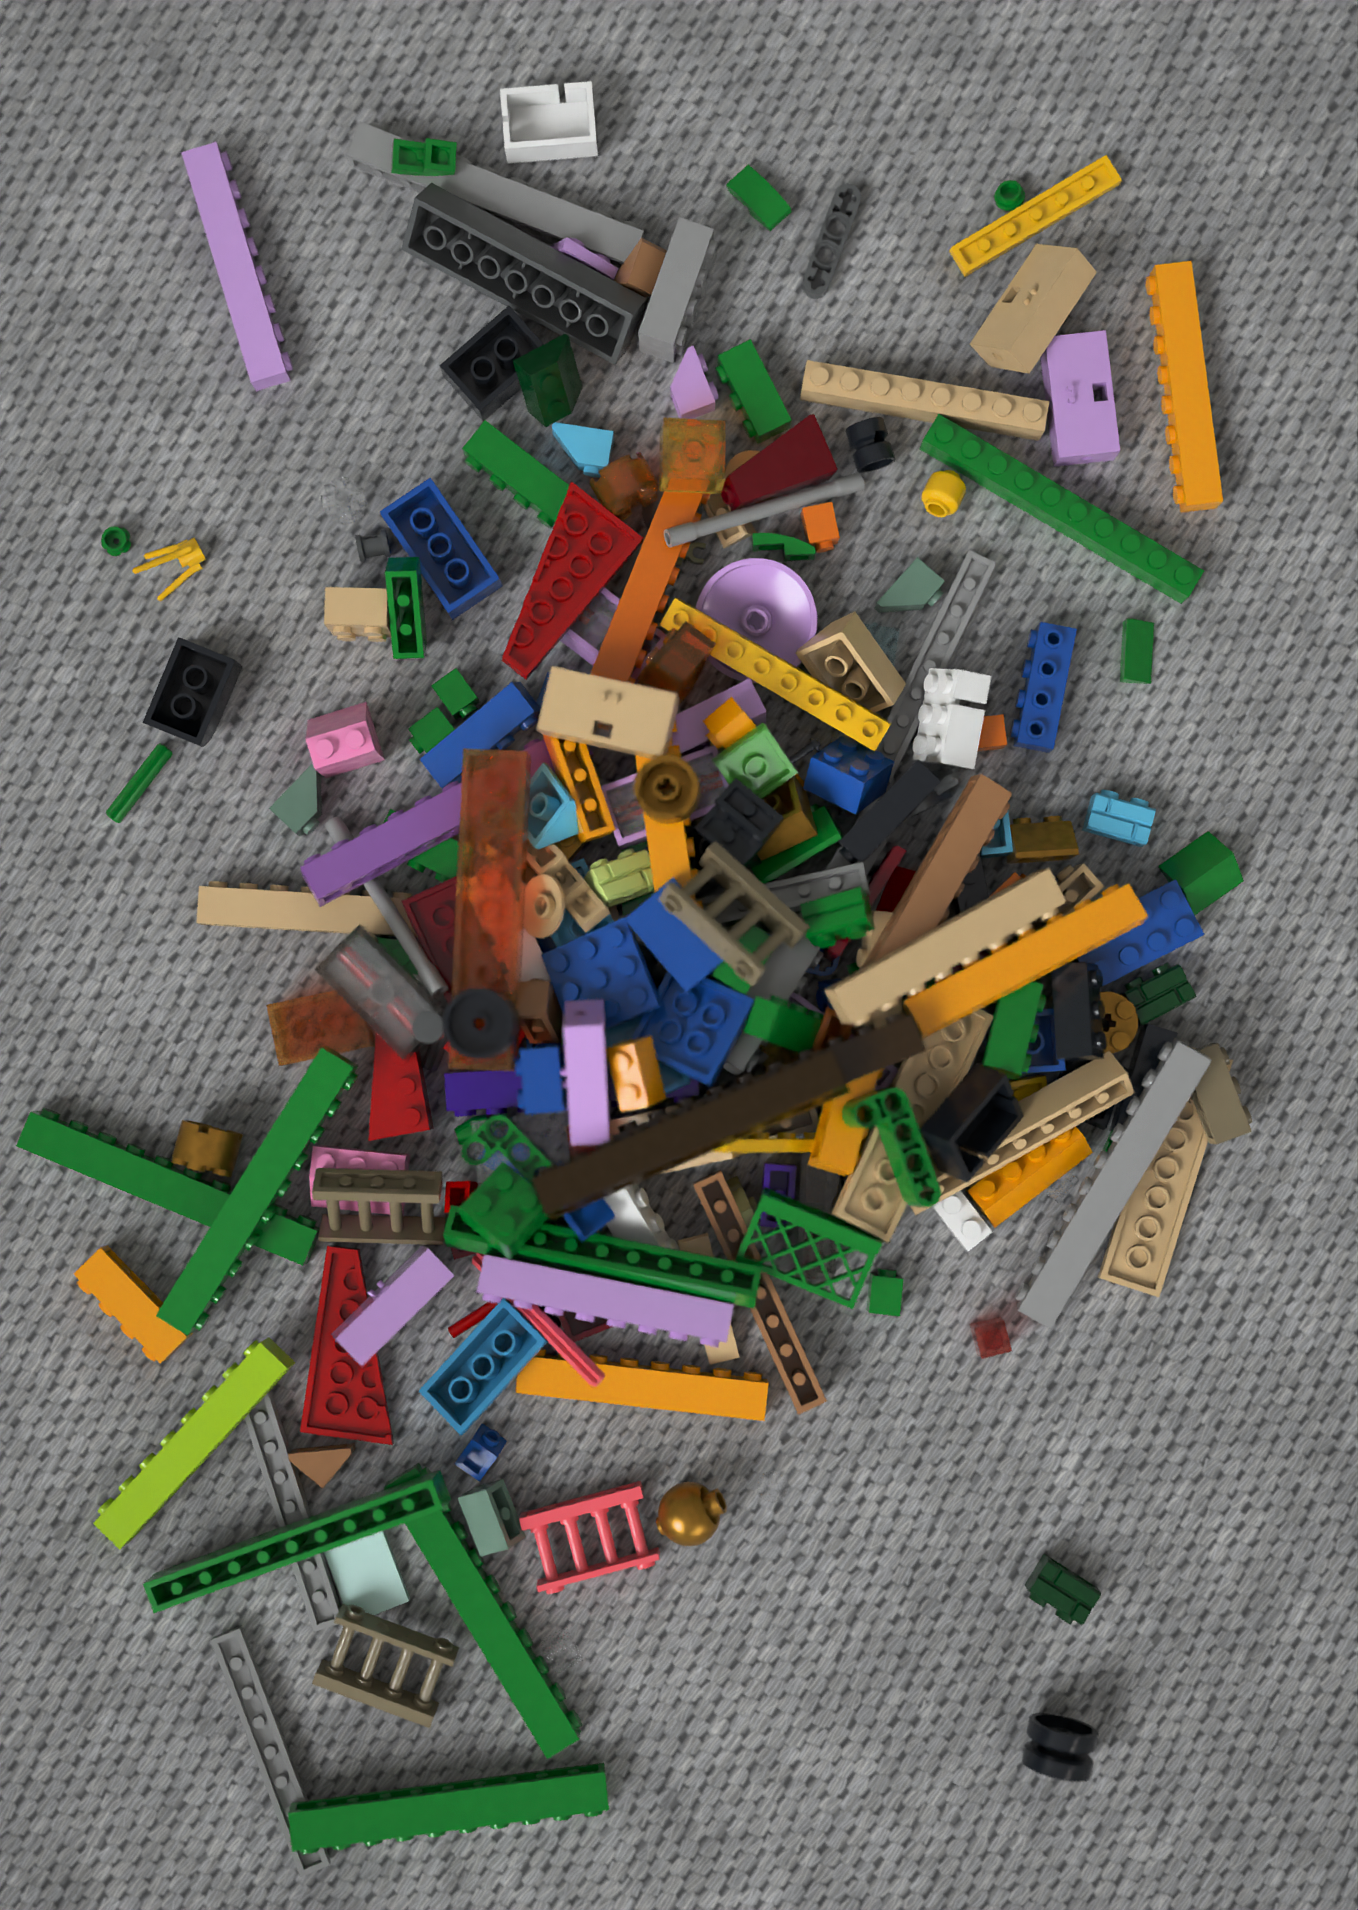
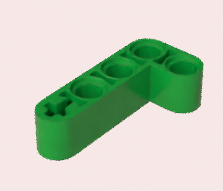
[841,1088,941,1207]
[461,1114,555,1187]

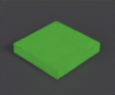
[711,722,798,799]

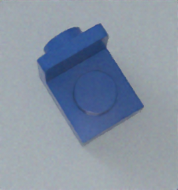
[454,1424,507,1482]

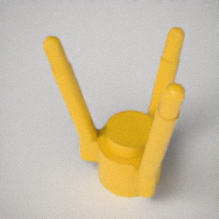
[132,537,206,601]

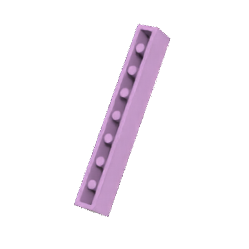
[181,142,293,391]
[476,1255,734,1347]

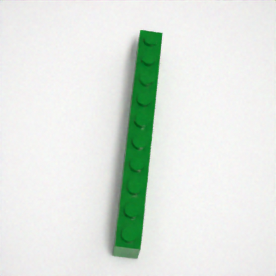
[920,414,1204,604]
[156,1046,359,1336]
[16,1108,320,1266]
[443,1205,762,1308]
[383,1463,582,1759]
[143,1470,451,1613]
[288,1763,609,1854]

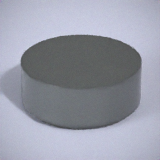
[412,1011,444,1043]

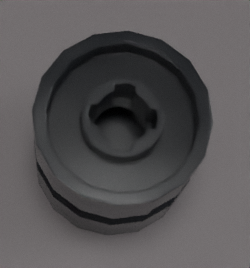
[845,417,895,473]

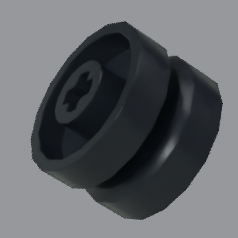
[443,988,520,1059]
[1022,1713,1099,1782]

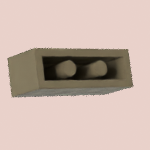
[1191,1043,1252,1145]

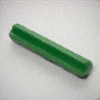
[106,743,173,823]

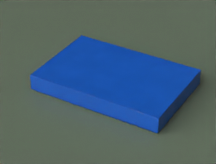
[625,878,724,993]

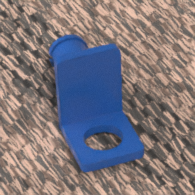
[563,1198,615,1242]

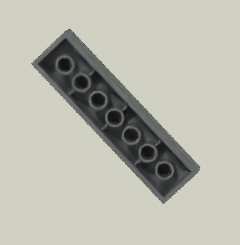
[401,182,647,365]

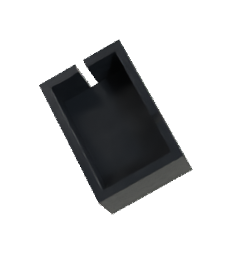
[919,1063,1024,1183]

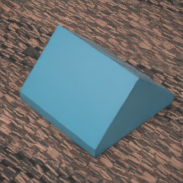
[508,762,579,849]

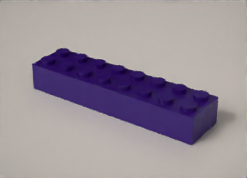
[444,1063,699,1117]

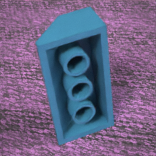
[419,1298,548,1435]

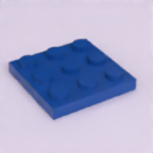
[541,917,662,1031]
[631,971,755,1087]

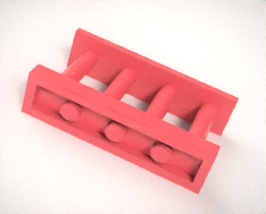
[519,1481,660,1594]

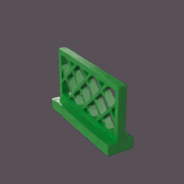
[735,1187,883,1309]

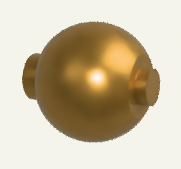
[656,1482,727,1546]

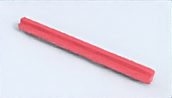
[472,1253,605,1387]

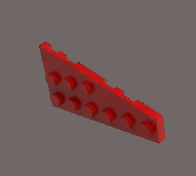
[502,481,644,680]
[300,1245,394,1445]

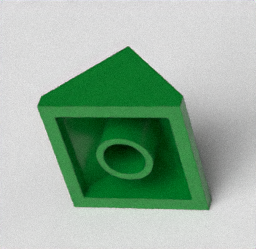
[1158,831,1244,915]

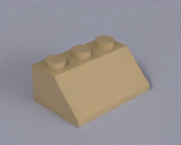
[795,612,906,713]

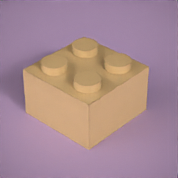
[324,587,391,642]

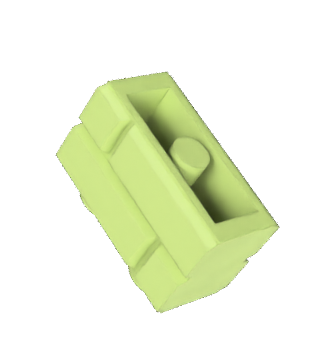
[584,849,654,908]

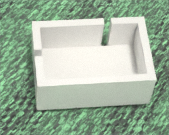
[500,81,598,164]
[912,668,991,769]

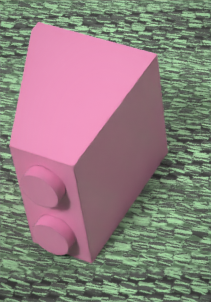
[305,702,385,778]

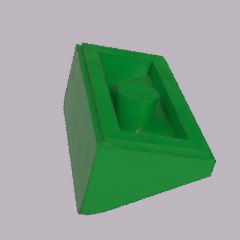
[1120,618,1154,684]

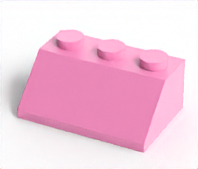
[309,1145,410,1215]

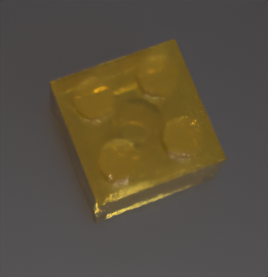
[659,417,726,494]

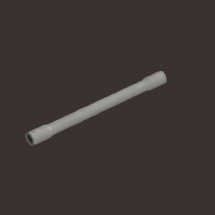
[664,472,864,548]
[325,816,448,998]

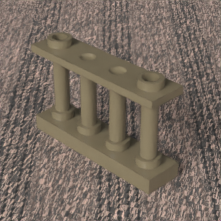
[658,841,809,987]
[312,1168,446,1245]
[312,1604,459,1728]

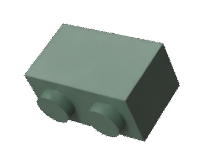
[458,1479,526,1557]

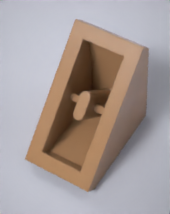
[613,237,667,298]
[288,1443,355,1489]

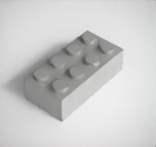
[638,217,718,363]

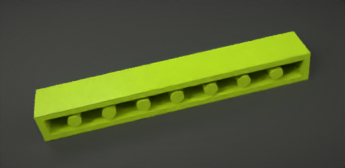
[93,1337,296,1550]

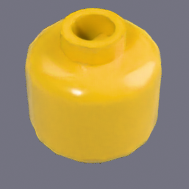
[921,470,966,517]

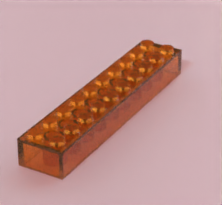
[448,749,531,1071]

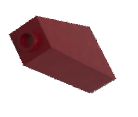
[721,414,838,511]

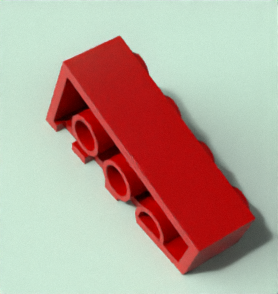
[368,1010,434,1141]

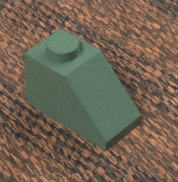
[874,557,945,612]
[269,764,322,837]

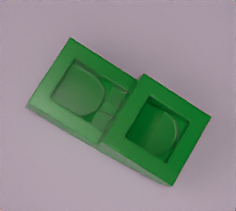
[391,138,457,176]
[726,165,792,231]
[752,533,816,562]

